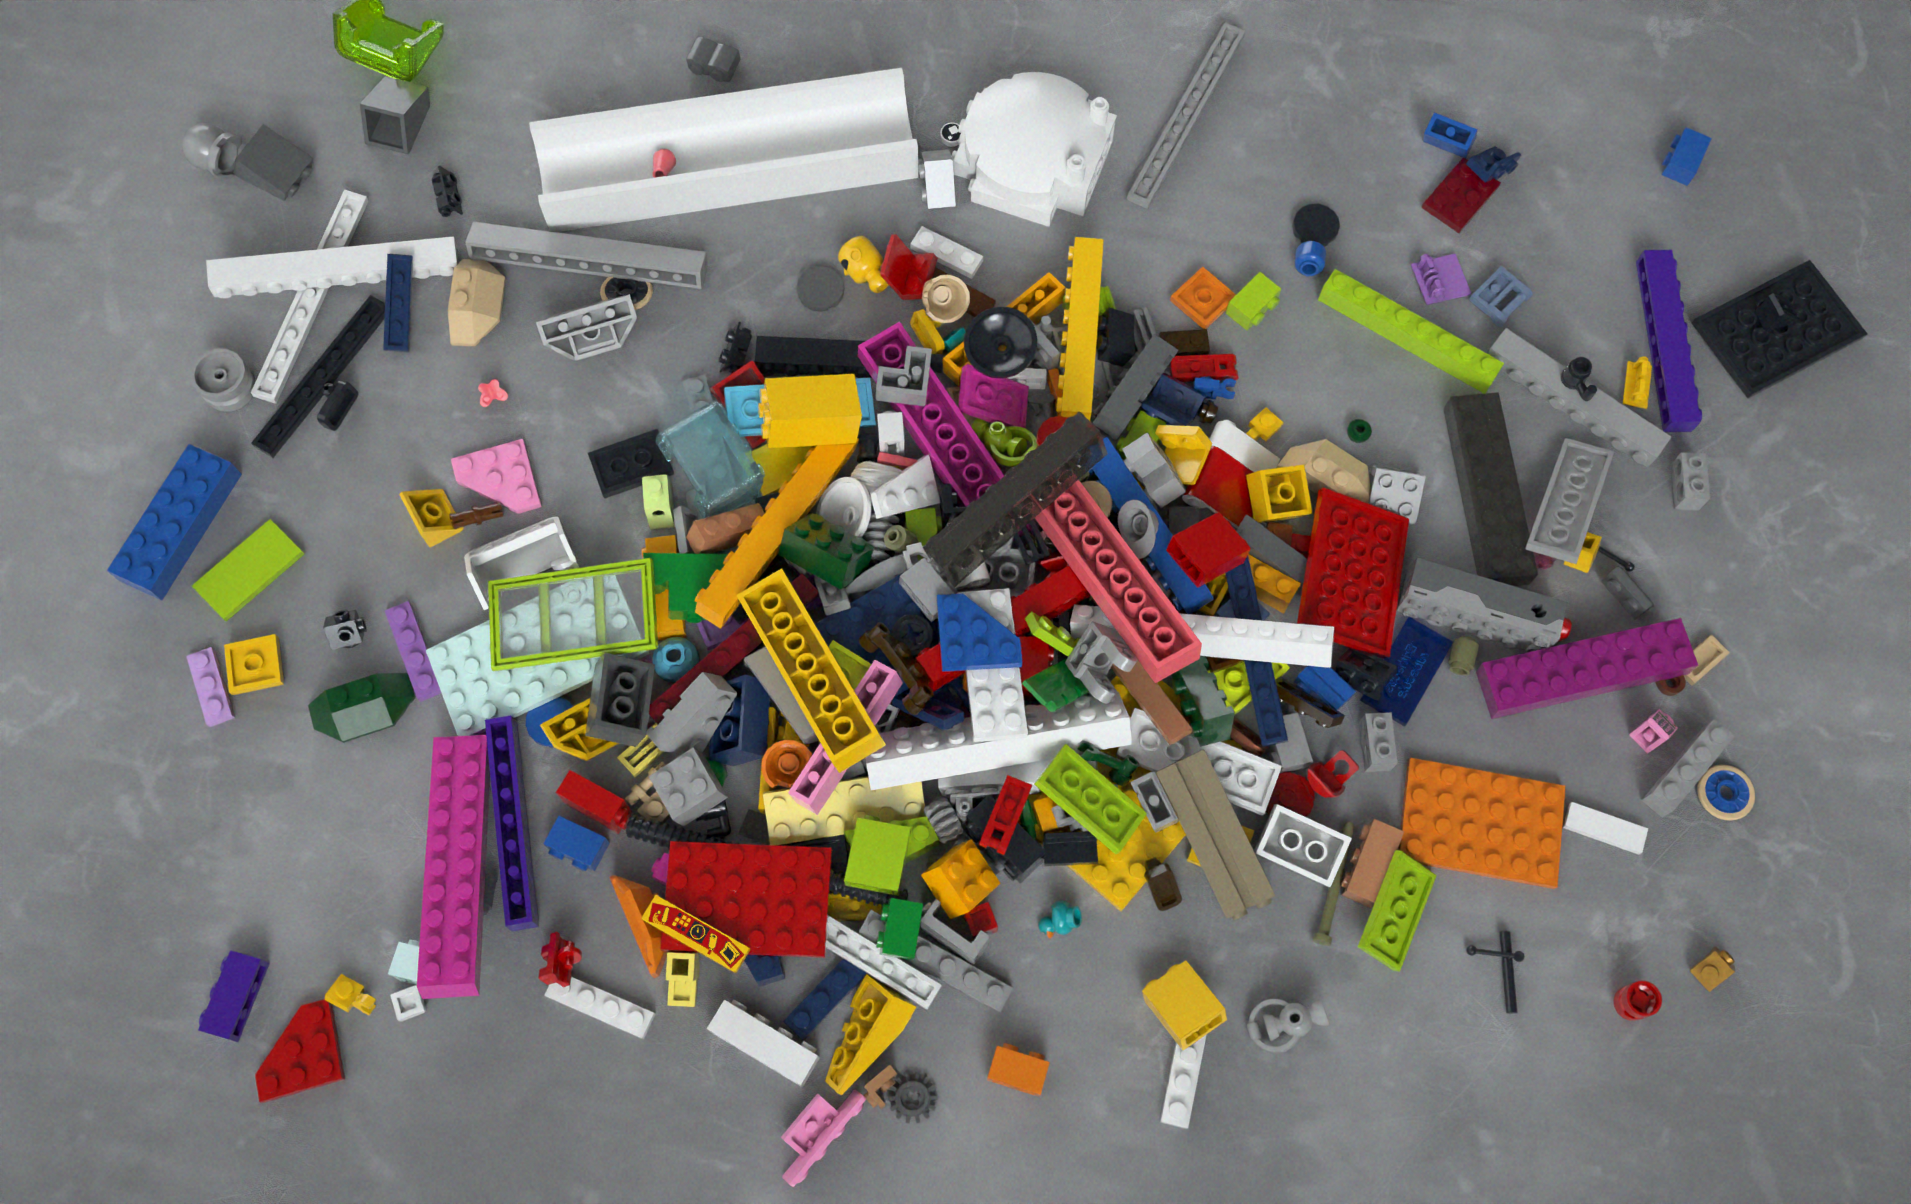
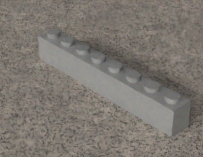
[1487,328,1671,468]

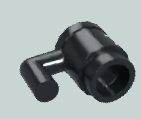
[1561,357,1597,401]
[696,800,731,838]

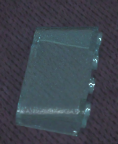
[655,400,765,519]

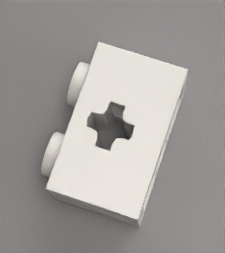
[877,411,905,457]

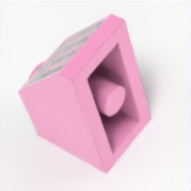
[1629,709,1678,754]

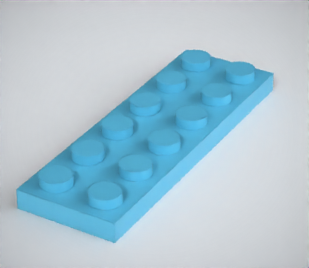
[724,378,876,438]

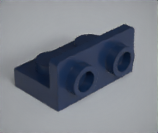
[1466,146,1522,183]

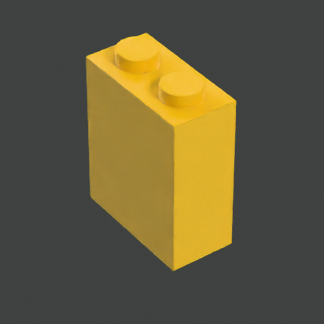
[1142,960,1227,1050]

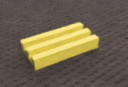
[617,723,665,778]

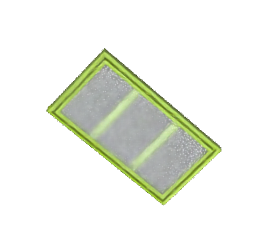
[488,558,658,671]

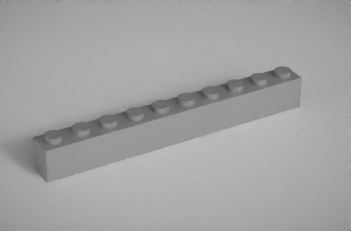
[465,222,708,289]

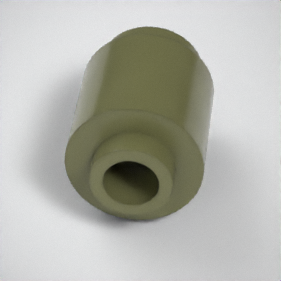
[884,525,919,555]
[1448,636,1479,676]

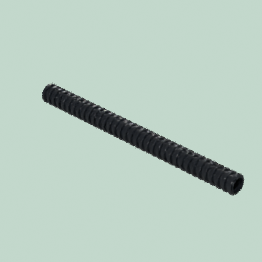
[626,814,908,906]

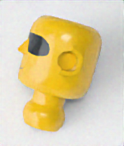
[838,236,889,293]

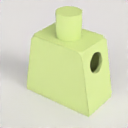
[642,475,675,530]

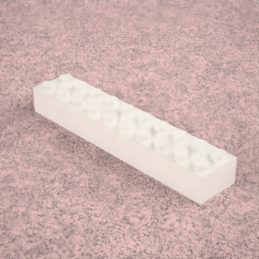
[865,692,1132,790]

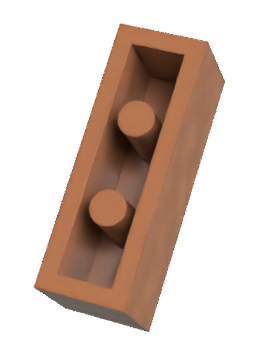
[686,503,765,554]
[1340,819,1404,908]

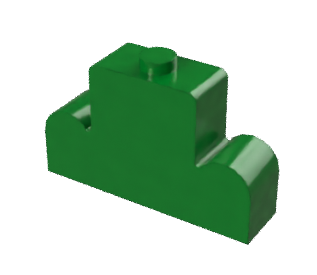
[643,553,728,623]

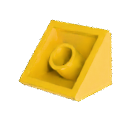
[399,489,464,547]

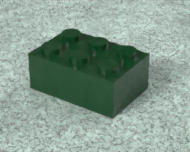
[778,513,874,590]

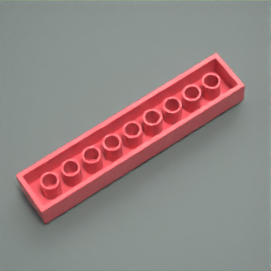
[1016,454,1202,683]

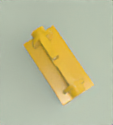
[1622,356,1652,409]

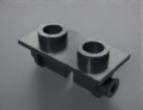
[431,166,463,217]
[718,322,752,373]

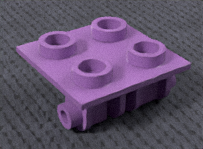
[1411,254,1471,305]

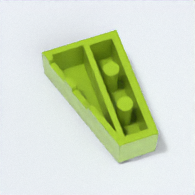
[844,816,939,864]

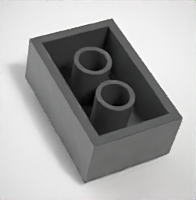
[585,653,655,747]

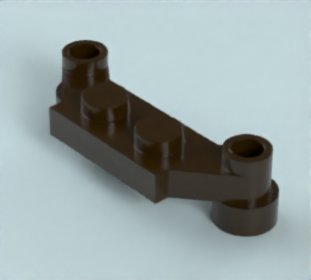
[859,622,934,715]

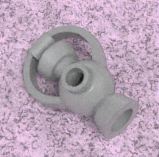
[1247,999,1329,1053]

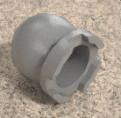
[182,123,246,180]

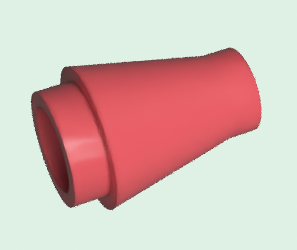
[653,149,676,178]

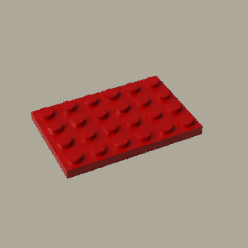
[1297,487,1409,659]
[660,841,832,958]

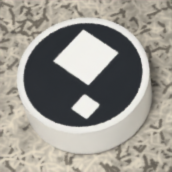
[940,123,961,147]

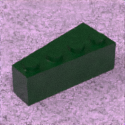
[1171,656,1235,747]

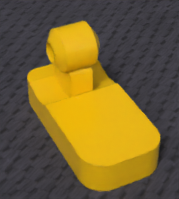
[910,309,945,354]

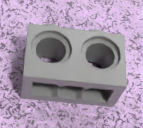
[1670,452,1710,510]
[1359,713,1398,772]

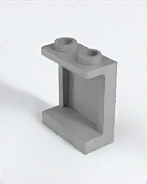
[921,899,990,966]

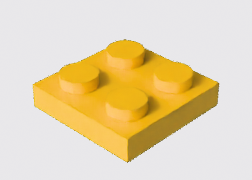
[224,634,284,695]

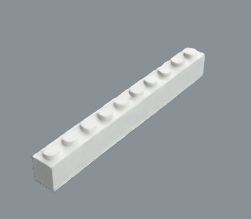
[206,236,459,298]
[1070,604,1334,668]

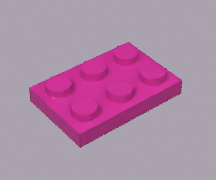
[958,364,1029,428]

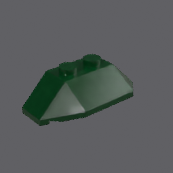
[308,673,416,743]

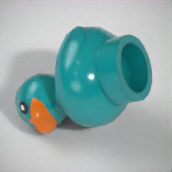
[1038,900,1082,939]

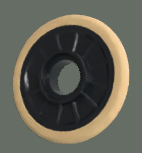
[600,277,653,310]

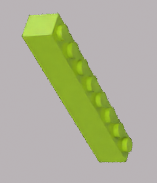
[1318,269,1504,394]

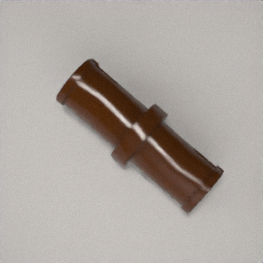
[449,502,503,529]

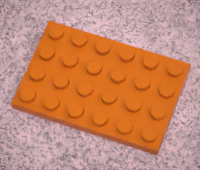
[1398,757,1566,889]

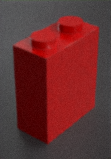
[1166,512,1251,588]
[555,770,632,834]

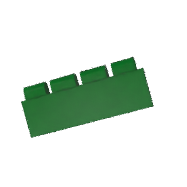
[1022,658,1089,712]

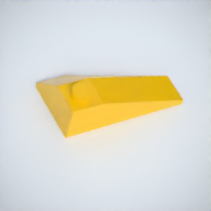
[825,974,916,1095]

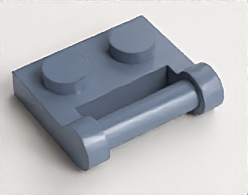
[1469,266,1533,327]

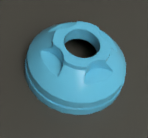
[653,637,699,683]

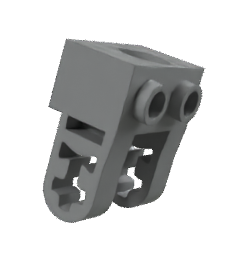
[1065,621,1138,704]

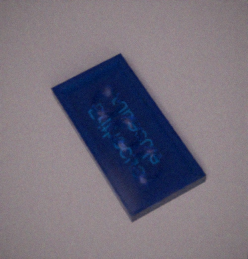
[1359,617,1453,727]

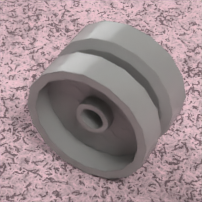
[190,349,256,412]

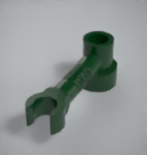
[1077,741,1139,787]

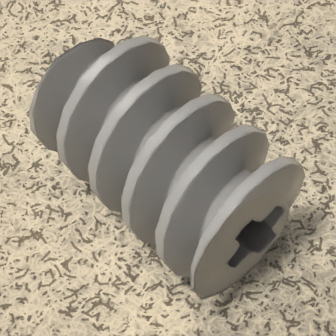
[863,512,900,566]

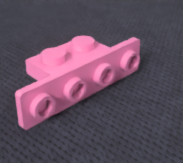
[781,1090,866,1187]

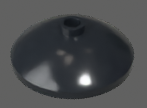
[964,307,1038,378]

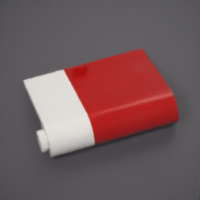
[1182,420,1280,529]

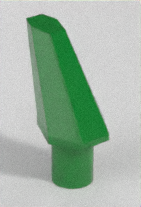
[1020,799,1038,838]

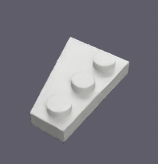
[870,454,941,519]

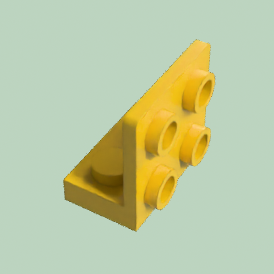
[1155,425,1213,485]

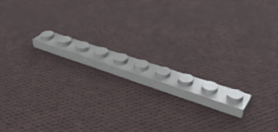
[1127,22,1245,209]

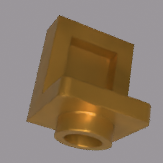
[1690,946,1735,992]

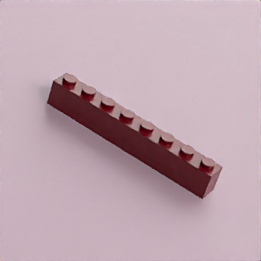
[649,574,819,724]

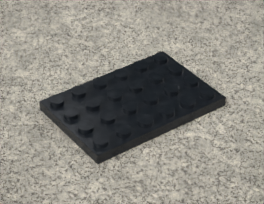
[1692,260,1867,399]

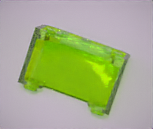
[333,0,444,82]

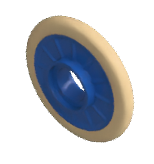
[1697,765,1755,820]

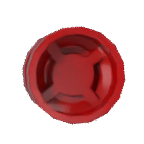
[1613,981,1662,1021]

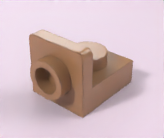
[864,1065,897,1110]

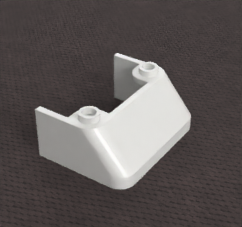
[464,517,579,610]

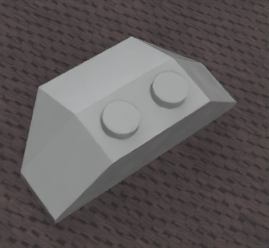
[536,294,637,361]

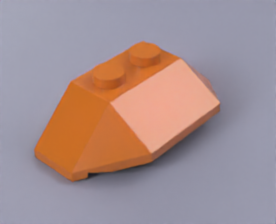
[609,875,669,978]

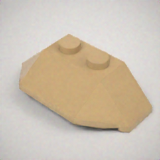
[448,259,506,346]
[1276,439,1371,504]

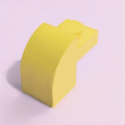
[666,951,700,1007]

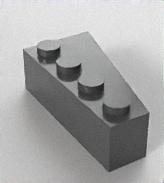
[1092,334,1178,440]

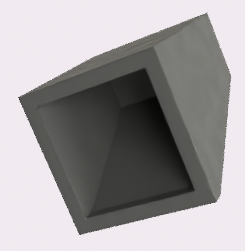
[360,76,430,154]
[234,124,313,201]

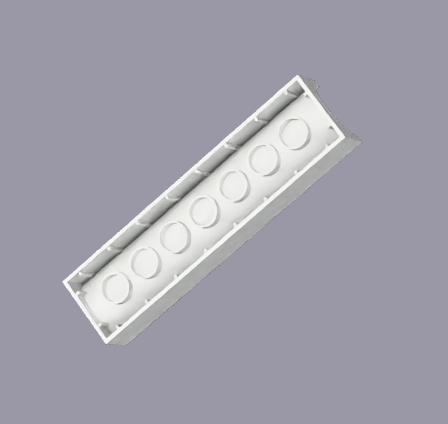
[529,68,918,232]

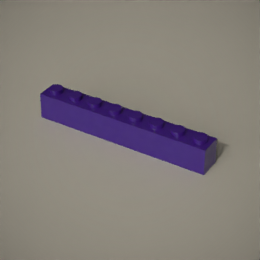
[1636,250,1702,432]
[485,715,539,932]

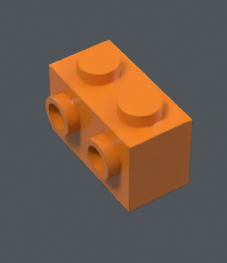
[987,1043,1050,1097]

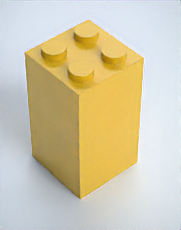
[758,374,862,448]

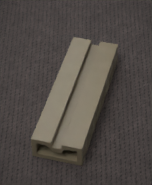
[1156,749,1275,920]

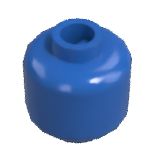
[1295,241,1326,276]

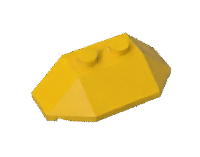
[540,698,619,761]

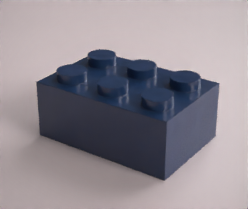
[709,675,770,766]

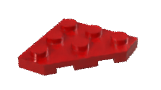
[255,999,345,1103]

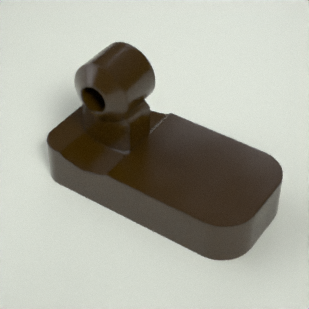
[1144,857,1182,911]

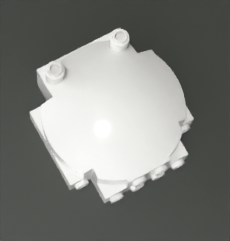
[951,72,1117,227]

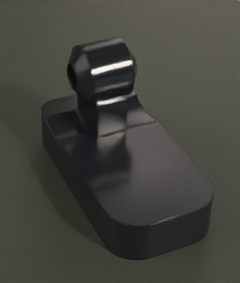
[317,380,358,431]

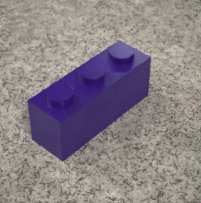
[198,950,270,1042]

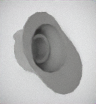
[1118,500,1159,559]

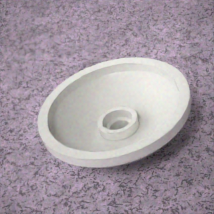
[816,477,871,538]

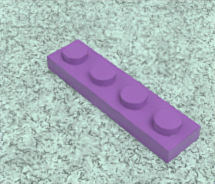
[385,601,441,702]

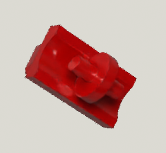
[538,931,582,987]

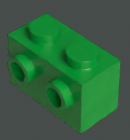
[876,898,923,960]

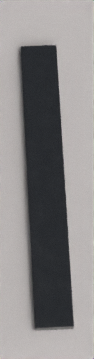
[251,295,385,458]

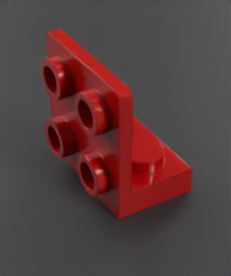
[880,234,938,300]

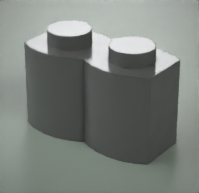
[686,37,741,82]

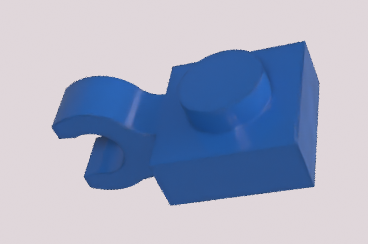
[1193,377,1236,400]

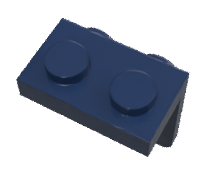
[1141,373,1207,426]

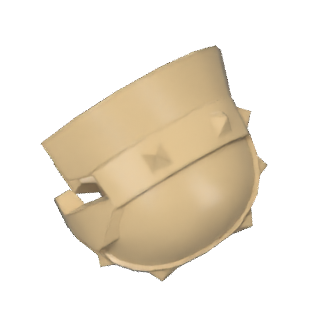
[922,274,970,323]

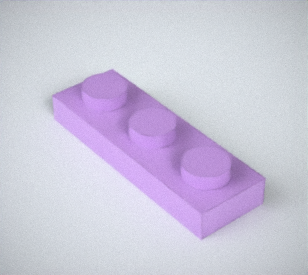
[186,647,235,727]

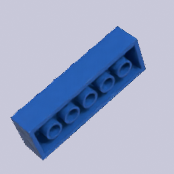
[107,444,242,600]

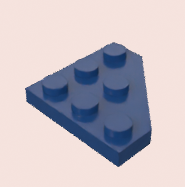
[937,593,1022,672]

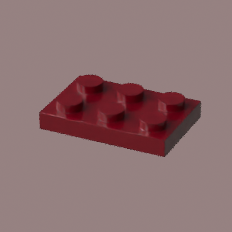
[1421,157,1501,234]

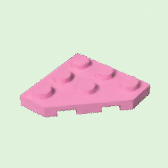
[451,439,542,514]

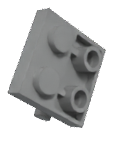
[1031,316,1060,377]

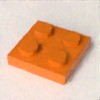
[1170,267,1236,329]

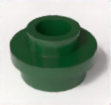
[1347,419,1372,443]

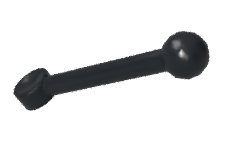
[1598,546,1635,572]
[1466,945,1525,962]

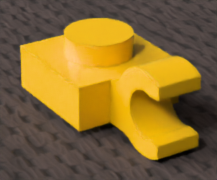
[1246,407,1284,442]
[325,974,376,1015]

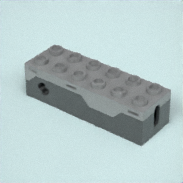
[1396,558,1572,652]

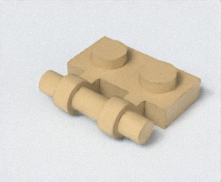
[625,762,670,824]

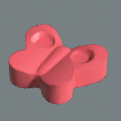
[478,379,508,407]

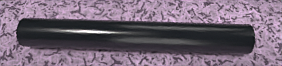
[1499,931,1518,1014]

